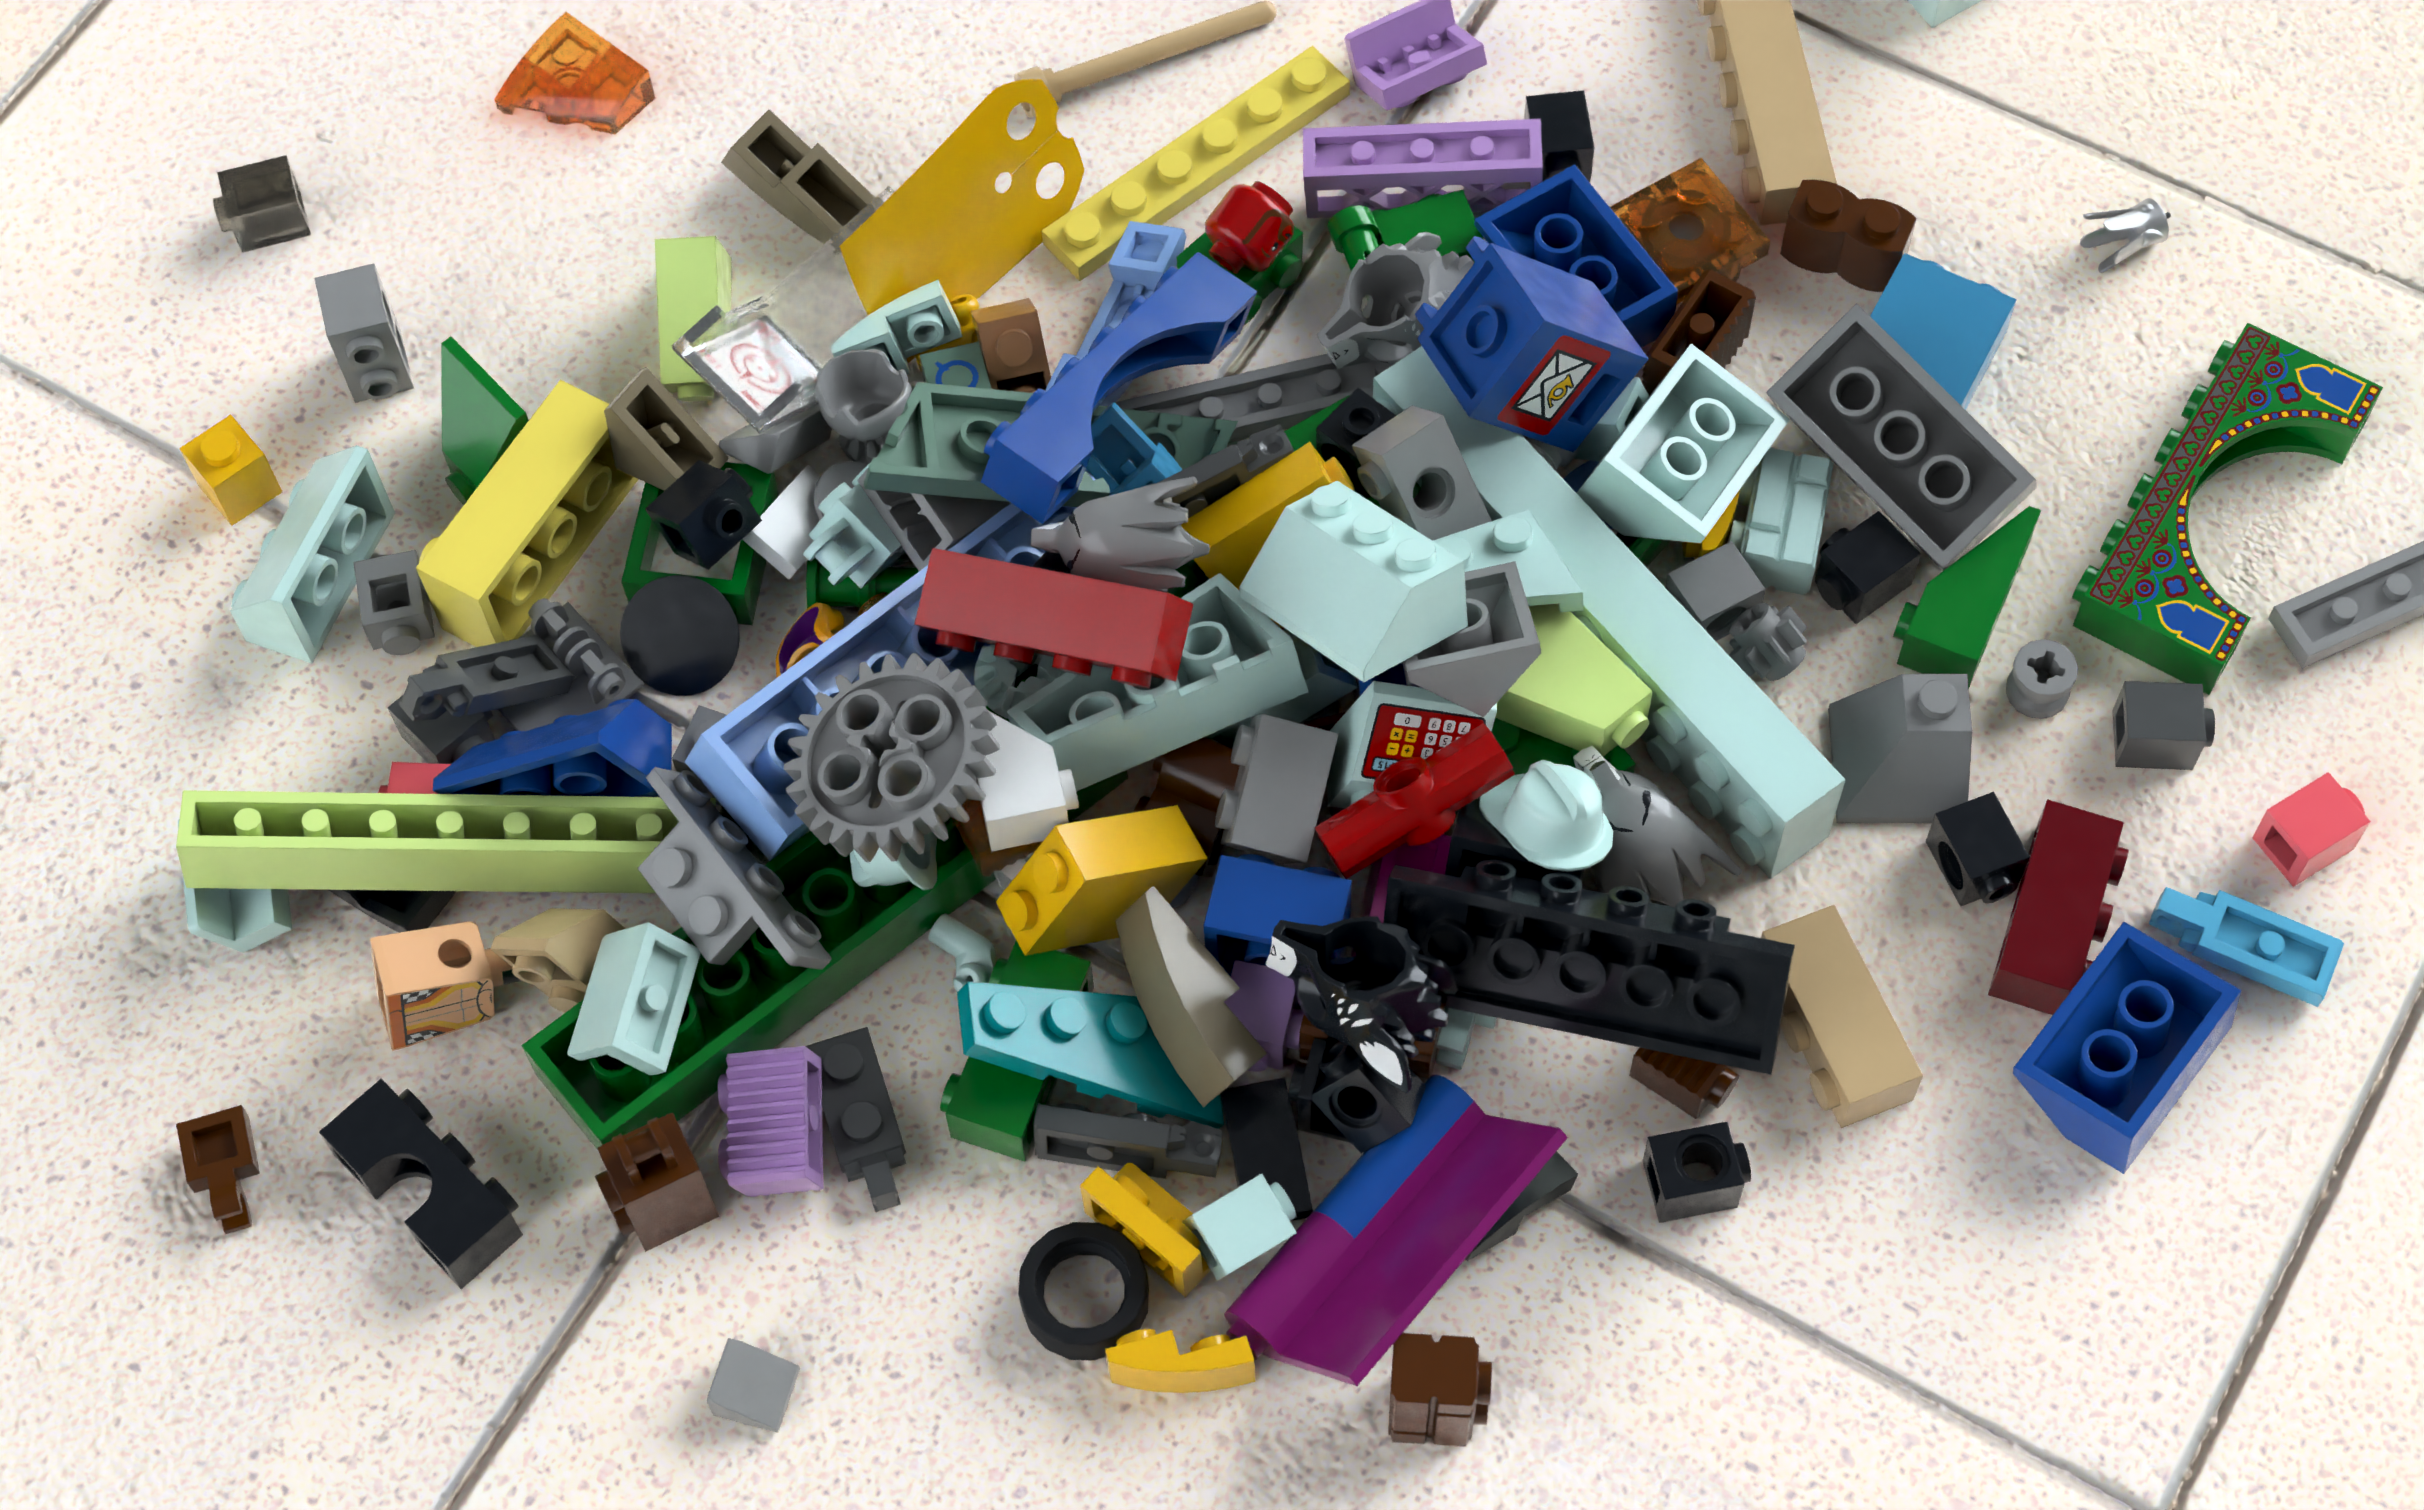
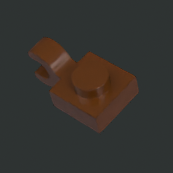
[176,1105,260,1234]

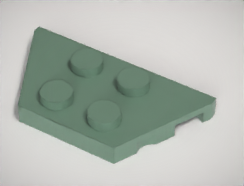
[864,382,1110,507]

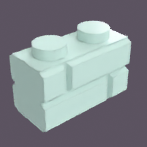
[1729,448,1834,595]

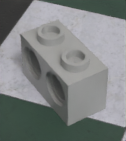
[314,263,414,403]

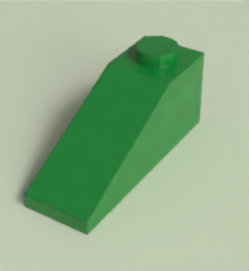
[1893,506,2041,690]

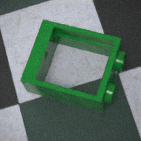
[621,462,779,626]

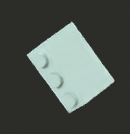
[1577,344,1790,543]
[230,445,395,664]
[1239,481,1468,682]

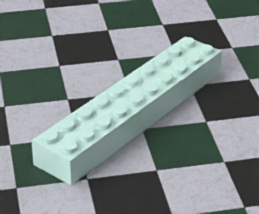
[1373,346,1846,879]

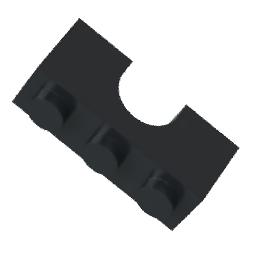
[319,1078,523,1289]

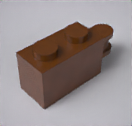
[595,1112,719,1252]

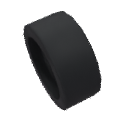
[1018,1222,1149,1360]

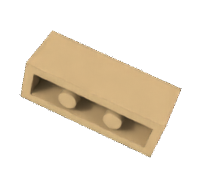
[1761,905,1923,1128]

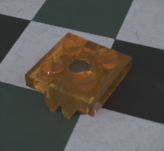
[1610,158,1771,305]

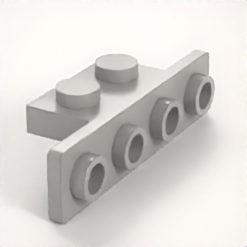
[638,767,832,970]

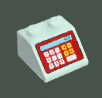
[1327,681,1497,815]

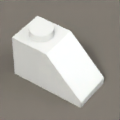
[976,710,1079,852]

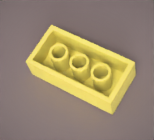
[416,379,639,647]

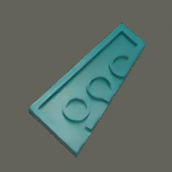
[957,981,1224,1129]

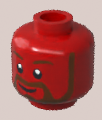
[1205,181,1294,274]

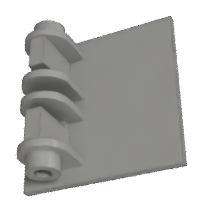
[498,598,644,731]

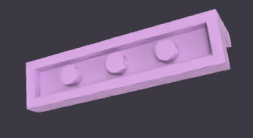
[1303,119,1543,218]

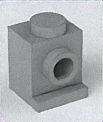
[353,550,435,655]

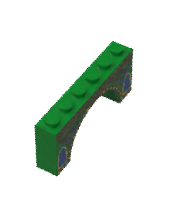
[2072,322,2383,695]

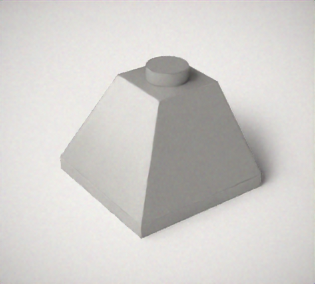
[1828,674,1972,823]

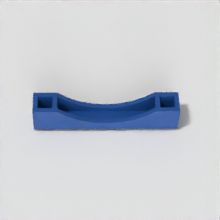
[981,252,1258,524]

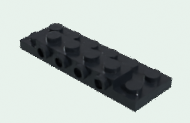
[1384,860,1795,1075]

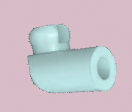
[928,913,996,992]

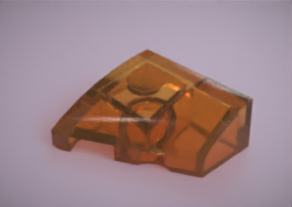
[494,12,655,135]

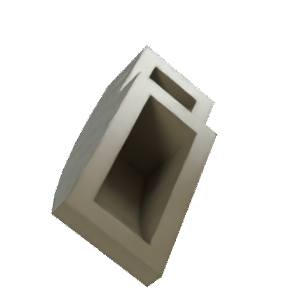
[721,109,882,256]
[1116,886,1267,1107]

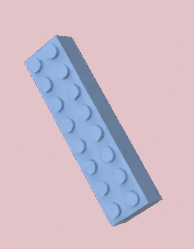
[685,469,1096,861]

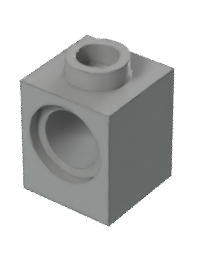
[1665,541,1766,641]

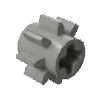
[1729,603,1807,681]

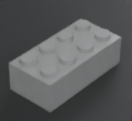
[1766,303,2037,571]

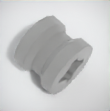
[2006,639,2078,719]

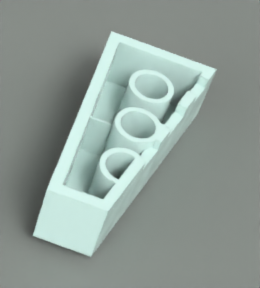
[1006,573,1309,791]

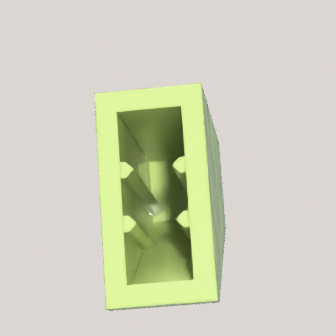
[655,236,732,401]
[1495,604,1652,756]

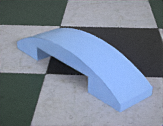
[1045,221,1186,406]

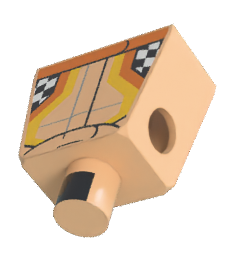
[370,921,522,1051]

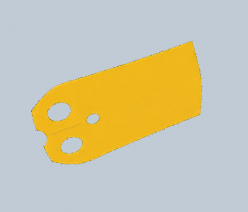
[839,79,1085,364]

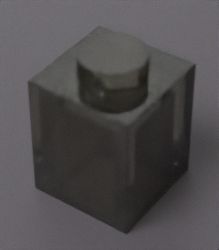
[213,155,311,253]

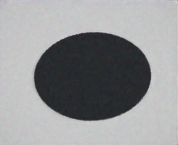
[620,575,740,696]

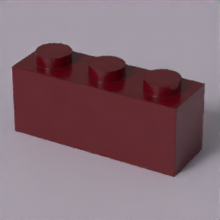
[1988,799,2129,1015]

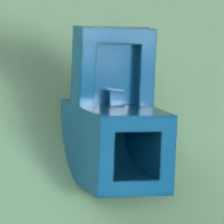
[1086,402,1182,496]

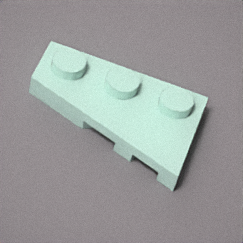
[1433,509,1583,612]

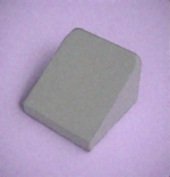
[707,1338,800,1433]

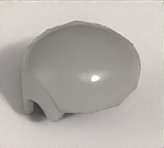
[815,349,912,441]

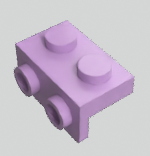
[1345,0,1487,111]

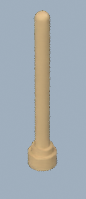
[1014,0,1277,118]

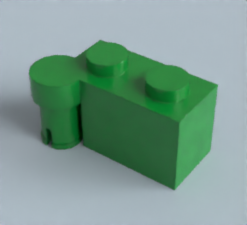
[1327,189,1484,301]

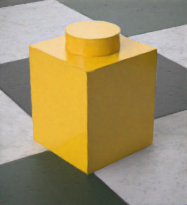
[179,414,282,526]

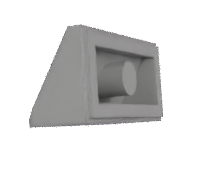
[718,402,832,474]

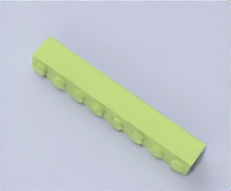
[176,790,716,893]

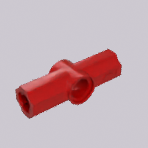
[1314,723,1515,879]

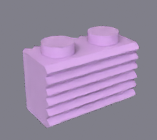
[718,1046,824,1197]

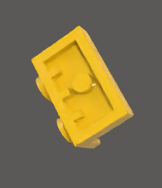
[1080,1163,1210,1298]

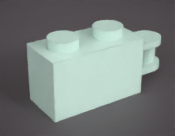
[803,462,906,589]

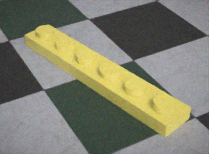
[1042,45,1350,281]

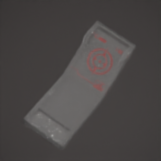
[672,186,895,434]

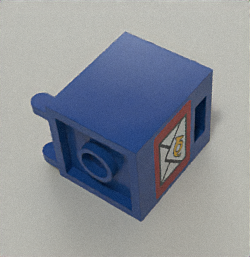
[1415,236,1649,453]

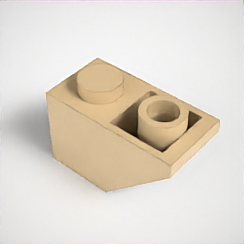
[491,908,626,1013]

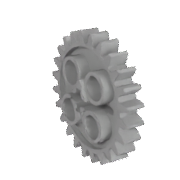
[784,653,1000,862]

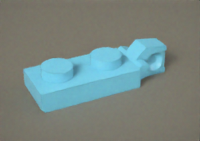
[2149,887,2344,1007]

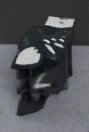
[1266,916,1459,1094]

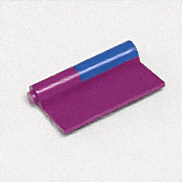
[1224,1074,1568,1386]

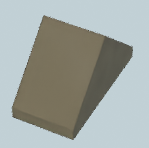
[604,367,729,491]

